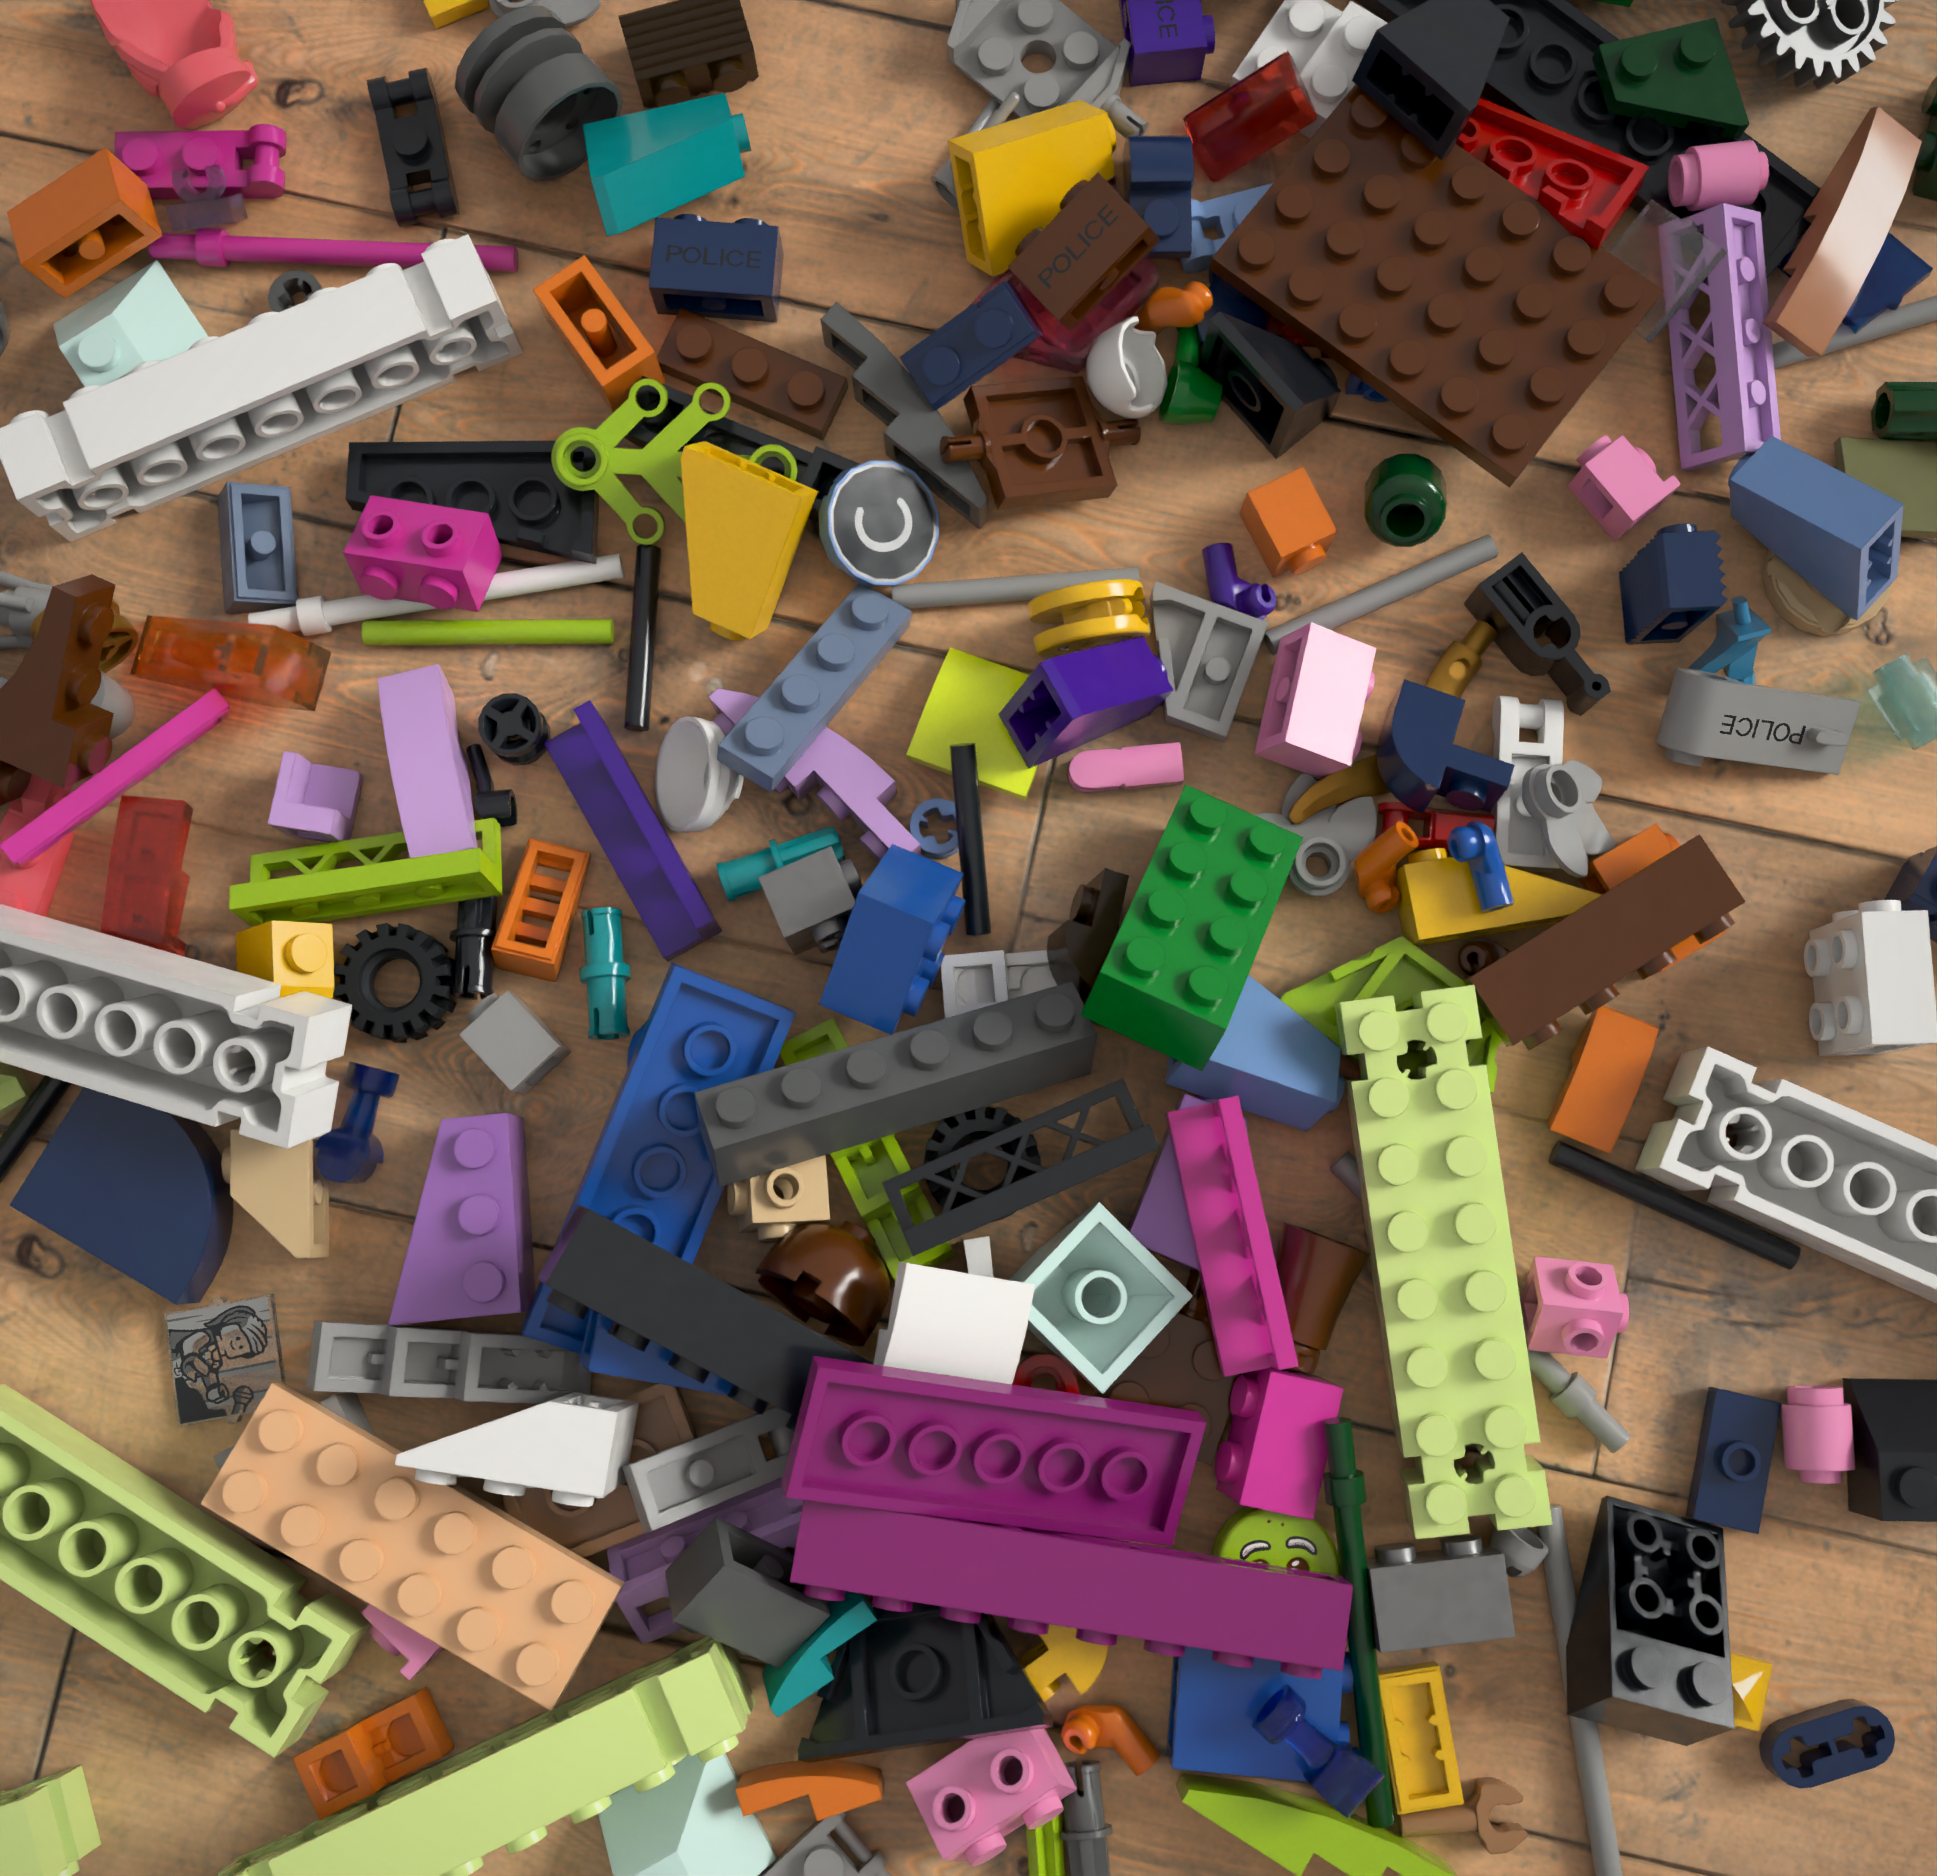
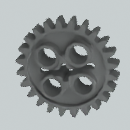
[1721,0,1898,89]

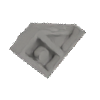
[1150,581,1269,743]

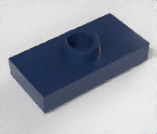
[1686,1387,1781,1534]

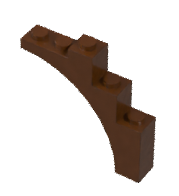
[0,574,116,806]

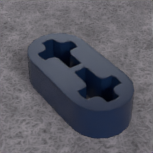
[1759,1699,1895,1789]

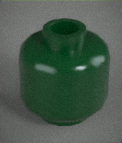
[1364,454,1447,547]

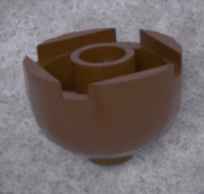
[756,1221,890,1347]

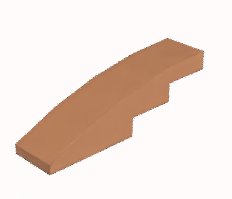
[1763,106,1922,357]

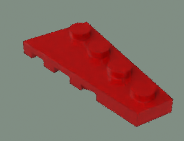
[1456,98,1650,250]

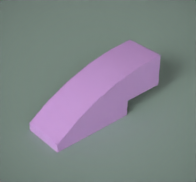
[377,664,477,858]

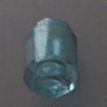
[1867,652,1937,750]

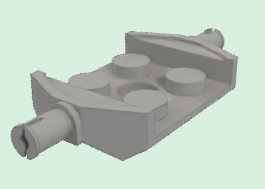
[947,0,1149,138]

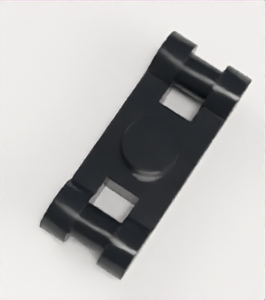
[367,67,460,227]

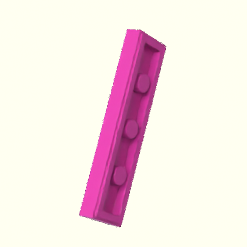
[0,688,230,866]

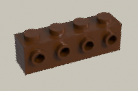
[1463,834,1746,1050]

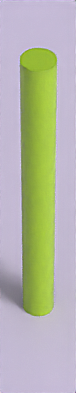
[362,619,615,646]

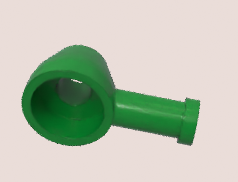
[1159,326,1222,425]

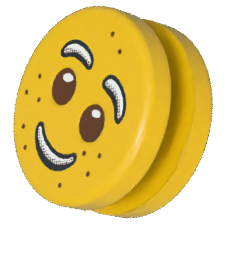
[1028,579,1150,657]

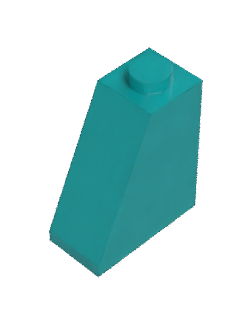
[583,93,751,237]

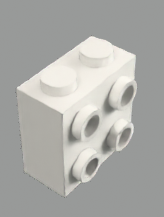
[1804,900,1937,1056]

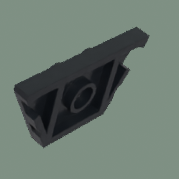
[797,1602,1053,1763]

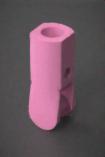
[1067,742,1184,793]

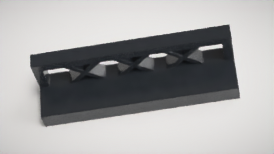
[882,1078,1160,1256]

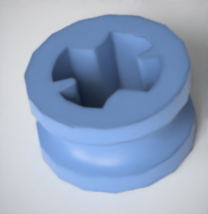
[909,798,959,859]

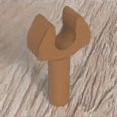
[1396,1777,1528,1855]

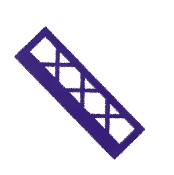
[544,700,722,962]

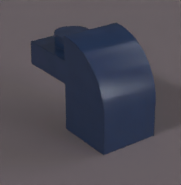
[1123,135,1194,259]
[1376,679,1515,814]

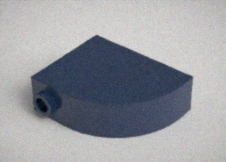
[10,1087,233,1305]

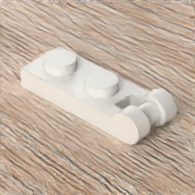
[1491,696,1564,873]

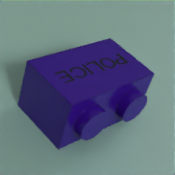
[1119,0,1215,87]

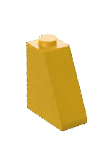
[947,100,1117,277]
[680,441,818,641]

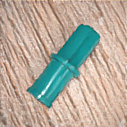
[716,827,845,902]

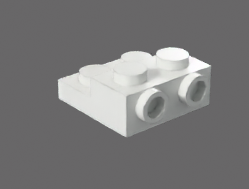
[1229,0,1387,139]

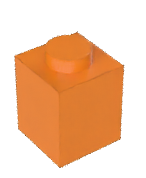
[1239,466,1337,577]

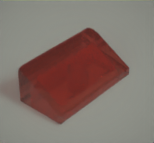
[1183,51,1317,182]

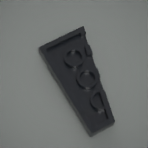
[345,441,599,564]

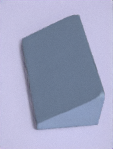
[218,481,298,614]

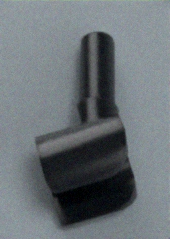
[466,744,518,827]

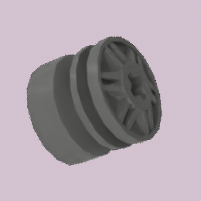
[455,6,623,182]

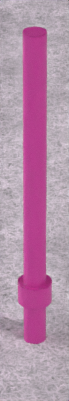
[148,228,518,272]

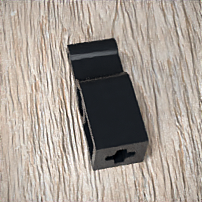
[1464,552,1611,716]

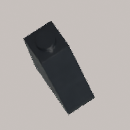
[1352,0,1510,160]

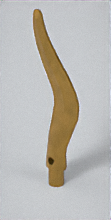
[1288,620,1497,824]

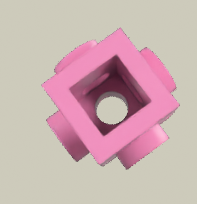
[1520,1256,1629,1359]

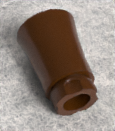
[1276,1222,1371,1374]

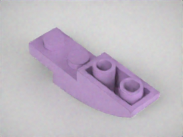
[709,688,922,862]

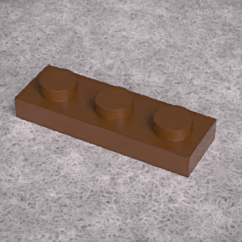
[657,308,848,440]

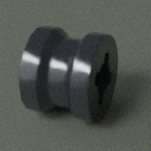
[478,693,551,766]

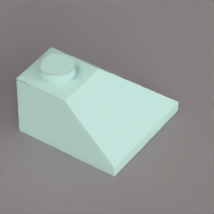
[53,260,209,387]
[1009,1202,1193,1394]
[598,1754,778,1876]

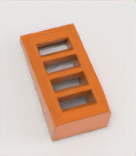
[491,838,591,982]

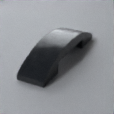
[624,376,859,522]

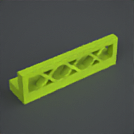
[229,818,503,927]

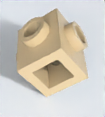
[726,1155,830,1243]

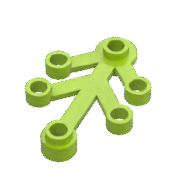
[551,378,797,545]

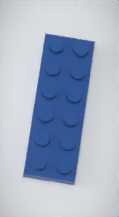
[521,962,796,1354]

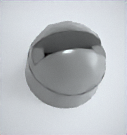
[1488,1527,1549,1578]

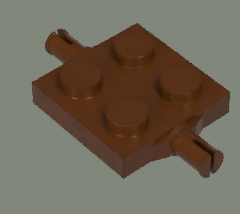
[939,376,1141,510]
[1094,1269,1242,1466]

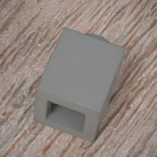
[459,990,571,1096]

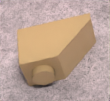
[221,1129,329,1259]

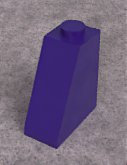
[998,636,1174,769]

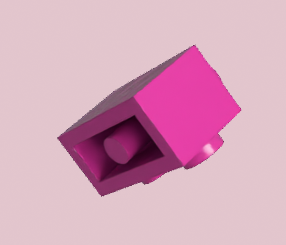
[343,495,503,612]
[1215,1367,1344,1520]

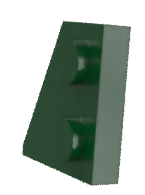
[1592,18,1750,138]

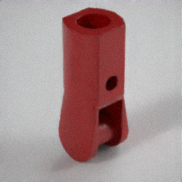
[1375,802,1495,853]

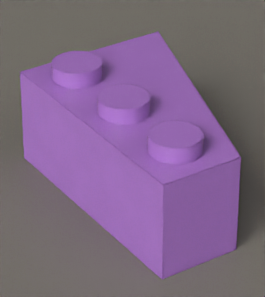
[388,1113,536,1326]

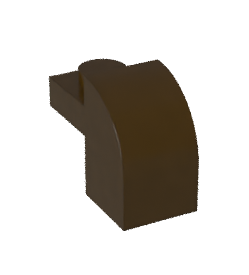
[1047,868,1129,1005]

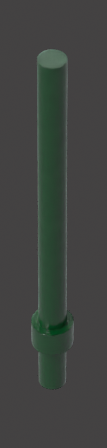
[1323,1417,1395,1828]

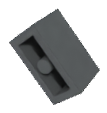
[665,1517,831,1669]

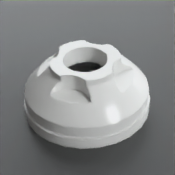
[655,716,744,833]

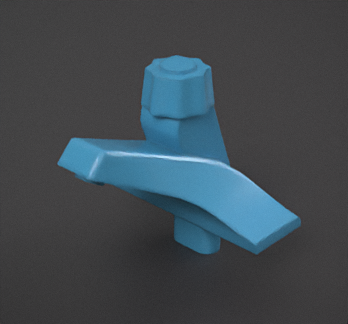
[1689,596,1771,685]

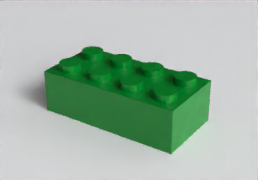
[1080,784,1303,1071]

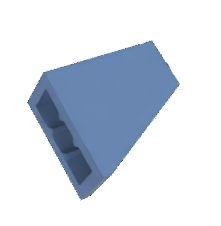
[1728,435,1904,621]
[1165,975,1345,1131]

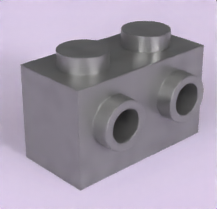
[758,846,863,955]
[1366,1535,1516,1653]

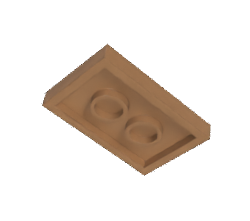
[500,1384,717,1558]

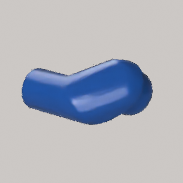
[1448,821,1514,913]

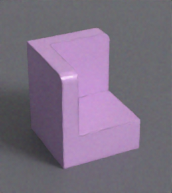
[268,751,363,843]

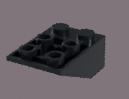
[1566,1496,1735,1746]

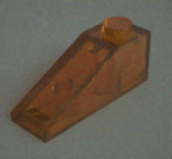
[130,615,331,712]

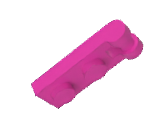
[114,124,287,200]

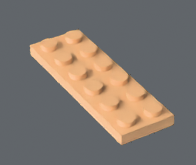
[201,1381,625,1711]

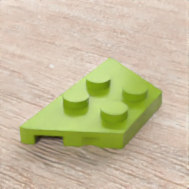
[1279,936,1502,1094]

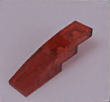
[100,795,193,956]

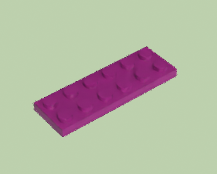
[781,1356,1207,1546]

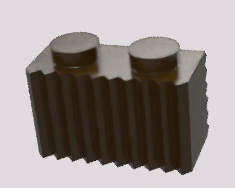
[618,0,759,108]

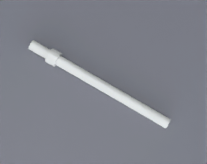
[248,553,624,638]

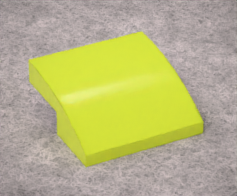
[906,647,1038,801]

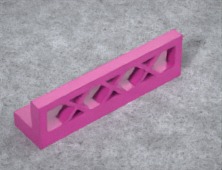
[1165,1095,1299,1377]

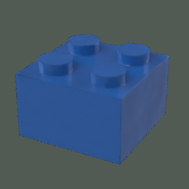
[819,844,966,1035]

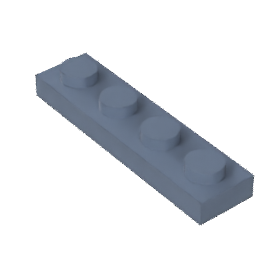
[717,583,912,792]

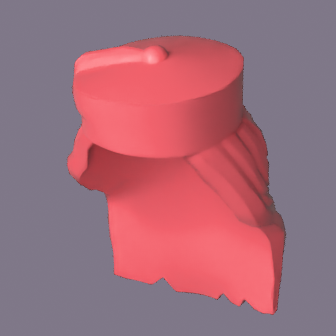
[89,0,258,129]

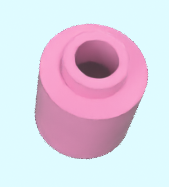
[1668,140,1769,211]
[1781,1385,1856,1484]

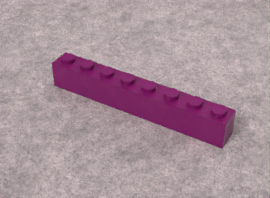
[790,1500,1353,1679]

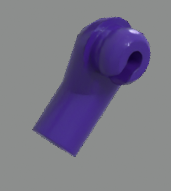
[1202,543,1276,620]

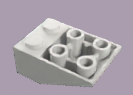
[395,1392,639,1507]

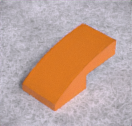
[1547,1005,1659,1154]
[292,1686,455,1821]
[735,1760,885,1821]

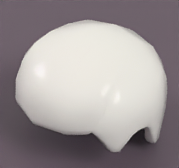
[1086,316,1168,419]

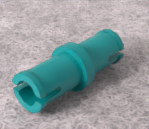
[579,907,631,1040]

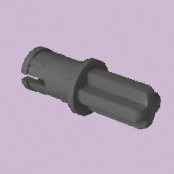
[1059,1760,1113,1876]

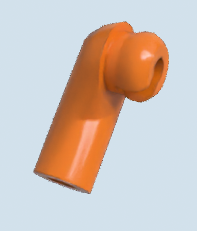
[1134,281,1213,336]
[1354,821,1419,913]
[1061,1704,1161,1776]

